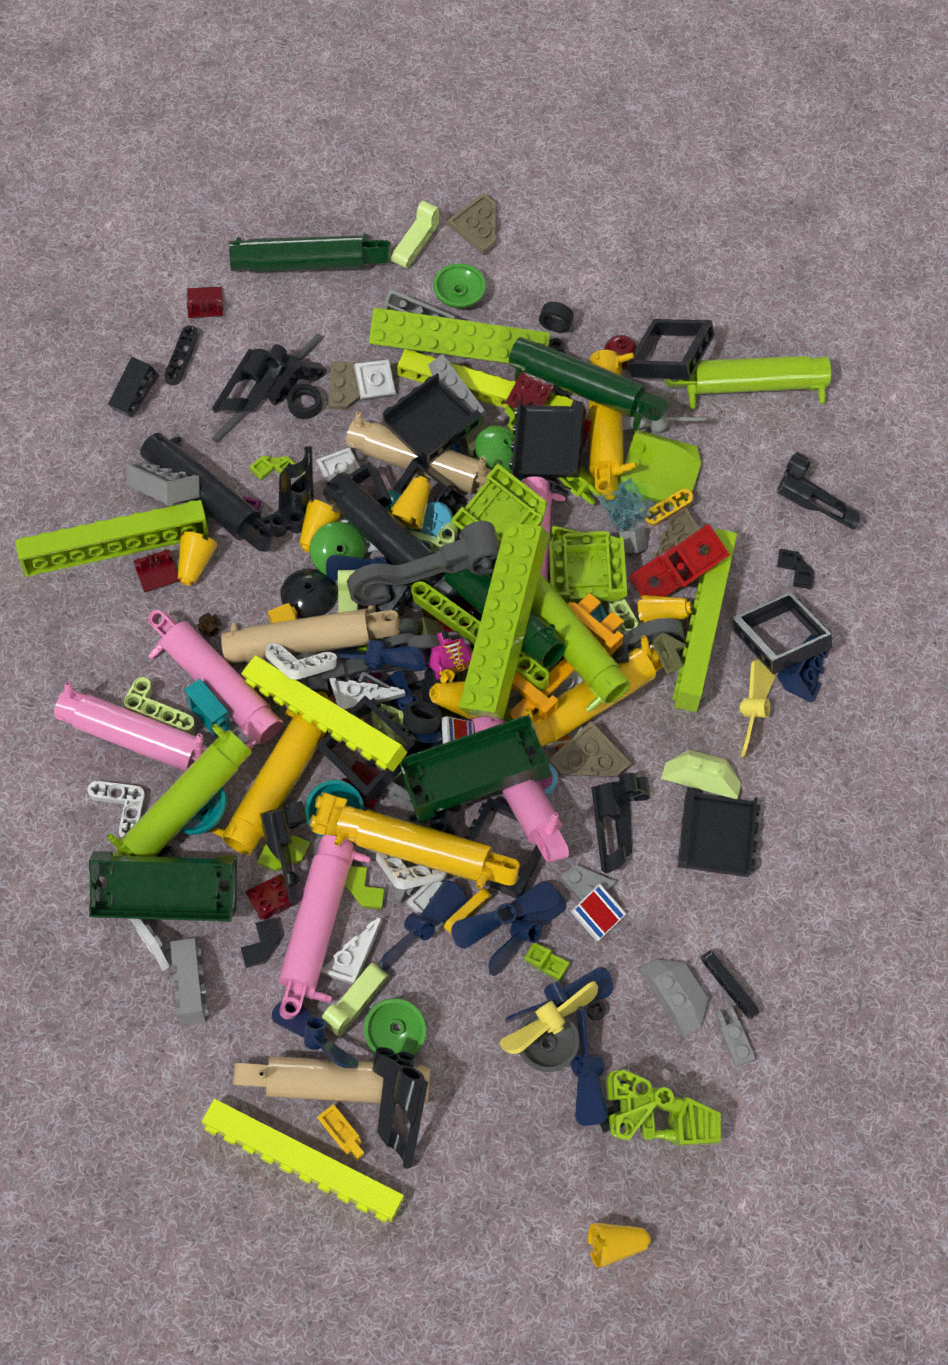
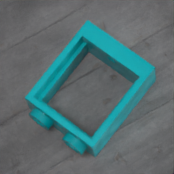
[184,678,231,738]

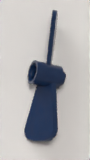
[326,555,393,580]
[326,640,426,671]
[384,671,443,743]
[379,880,467,971]
[451,881,559,949]
[488,888,566,976]
[504,967,613,1023]
[272,1001,358,1068]
[571,1006,608,1126]

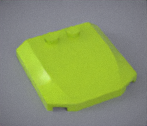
[618,430,701,507]
[451,463,547,544]
[549,531,627,603]

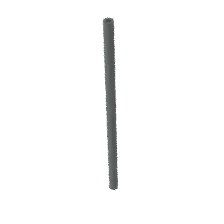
[212,333,322,443]

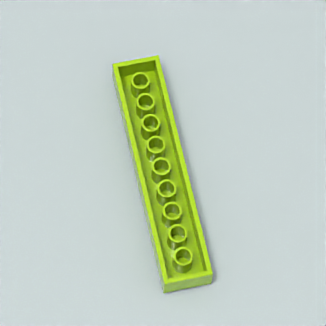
[369,307,550,365]
[15,500,209,577]
[459,522,550,720]
[672,528,737,712]

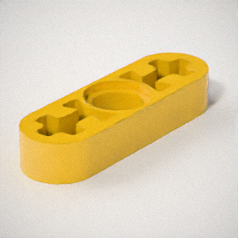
[645,489,693,526]
[443,887,492,934]

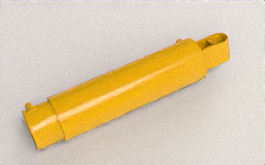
[588,350,637,500]
[525,636,663,747]
[212,691,332,855]
[334,805,520,889]

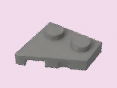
[560,865,615,901]

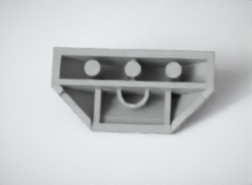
[383,289,455,319]
[639,959,708,1039]

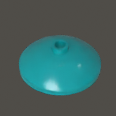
[304,780,364,837]
[181,787,227,835]

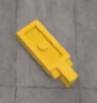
[317,1104,365,1161]

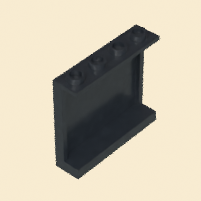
[382,373,482,466]
[509,401,586,477]
[677,787,760,877]

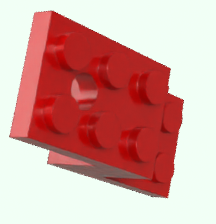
[628,523,730,597]

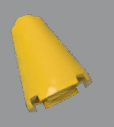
[389,476,431,530]
[299,500,342,553]
[178,531,218,586]
[638,595,692,623]
[429,681,479,719]
[588,1222,651,1268]

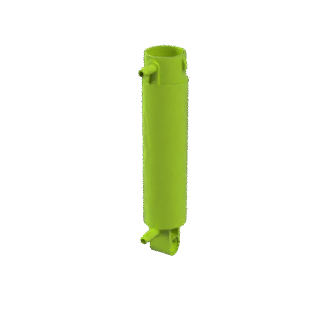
[664,356,831,409]
[531,574,631,713]
[107,724,252,857]

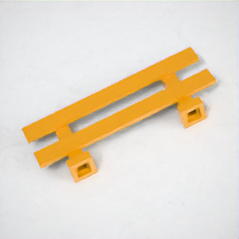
[508,593,624,721]

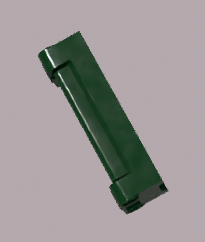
[399,714,552,823]
[89,851,237,922]

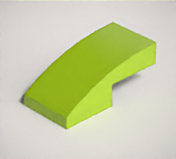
[524,943,571,982]

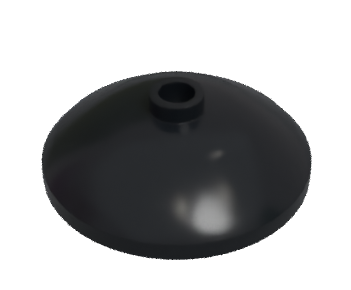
[280,568,337,618]

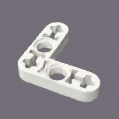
[265,643,337,680]
[88,781,145,838]
[376,852,447,890]

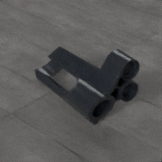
[212,344,299,413]
[270,446,314,537]
[776,451,860,529]
[591,773,650,874]
[260,801,306,904]
[372,1047,428,1169]

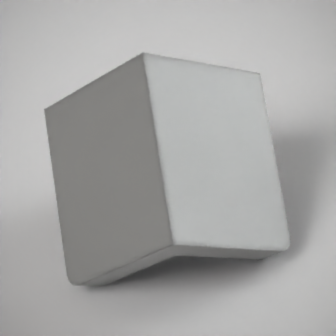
[619,527,647,553]

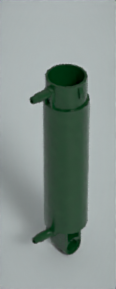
[229,234,391,272]
[509,337,669,431]
[432,548,566,668]

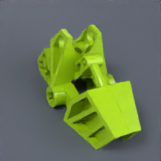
[606,1070,721,1146]

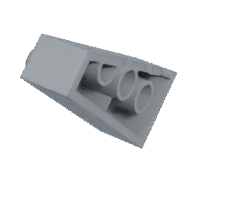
[428,354,486,419]
[127,461,199,506]
[170,938,209,1026]

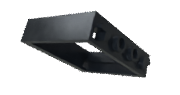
[627,319,715,380]
[732,592,833,675]
[316,695,422,801]
[464,798,542,899]

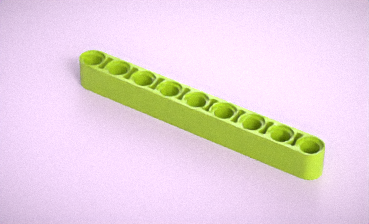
[411,581,549,690]

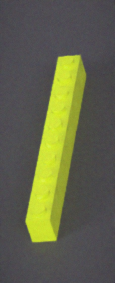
[397,349,573,408]
[241,655,407,772]
[202,1099,404,1223]

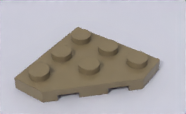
[447,193,496,254]
[329,361,364,410]
[652,507,705,559]
[548,721,631,778]

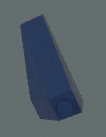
[777,624,829,702]

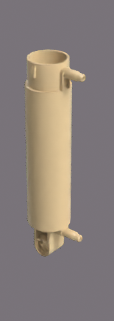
[346,411,492,495]
[221,605,401,664]
[233,1056,430,1105]

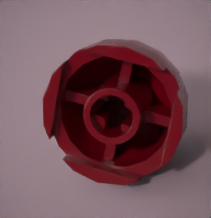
[603,335,637,370]

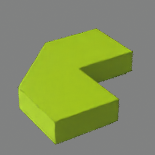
[249,456,296,481]
[257,835,311,871]
[345,866,384,910]

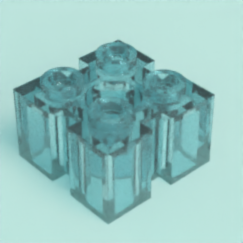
[599,478,652,532]

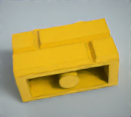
[309,792,347,836]

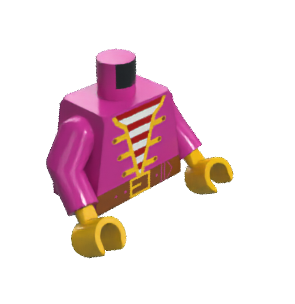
[429,631,473,683]

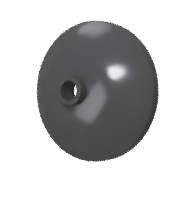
[518,1013,579,1072]

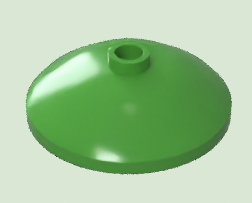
[433,263,486,308]
[475,426,515,474]
[310,522,366,575]
[364,998,427,1054]

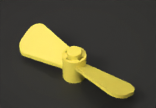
[740,659,775,757]
[499,981,598,1054]

